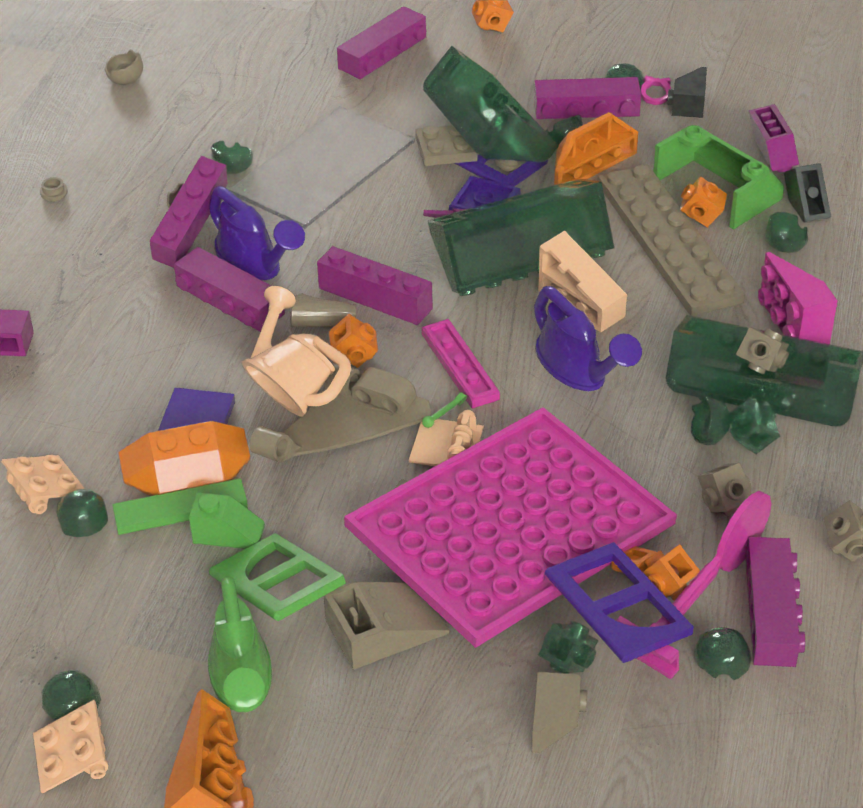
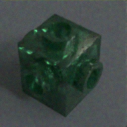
[727,396,781,454]
[538,620,598,674]

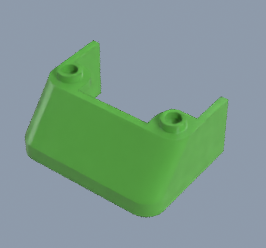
[653,125,784,230]

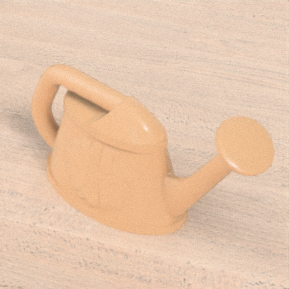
[242,286,352,417]

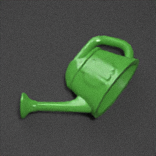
[208,576,272,712]

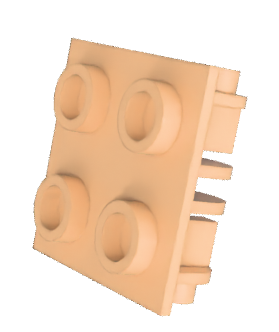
[409,410,484,466]
[1,455,88,514]
[33,700,108,793]

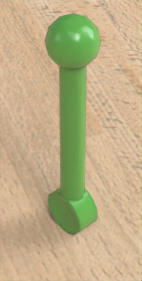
[422,392,467,428]

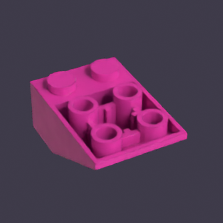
[758,252,838,354]

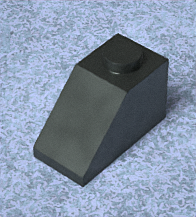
[667,67,707,118]
[783,163,831,223]

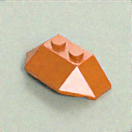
[554,112,638,195]
[118,421,250,496]

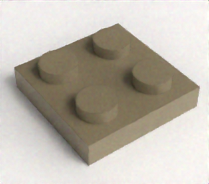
[415,123,478,166]

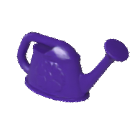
[210,186,305,280]
[534,286,642,391]

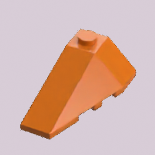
[164,689,254,808]

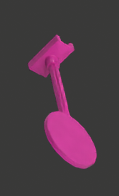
[616,491,772,679]

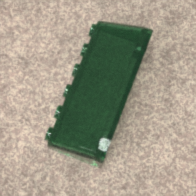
[423,46,559,162]
[428,179,615,296]
[666,315,863,427]

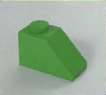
[189,492,265,549]

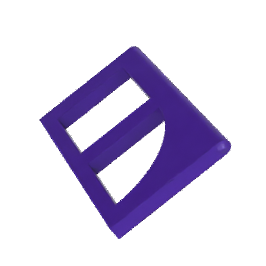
[454,116,548,187]
[544,542,694,663]

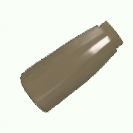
[290,293,356,327]

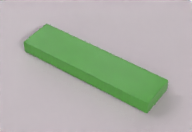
[112,478,248,535]

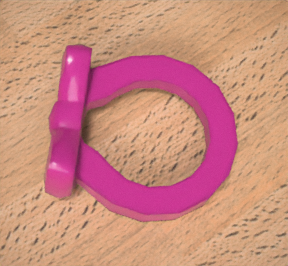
[640,75,671,105]

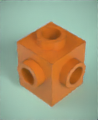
[472,0,514,33]
[680,176,727,228]
[329,314,378,368]
[643,544,700,601]

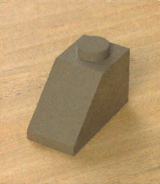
[532,672,588,753]

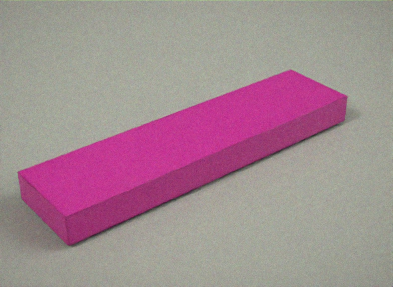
[422,319,500,409]

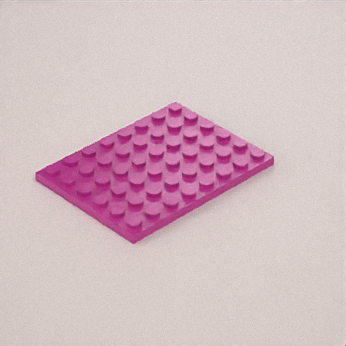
[344,407,677,648]

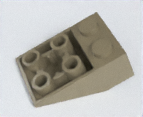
[324,582,449,670]

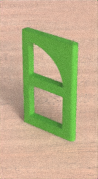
[209,533,346,621]

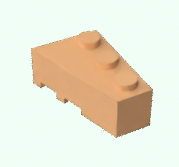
[538,231,627,332]

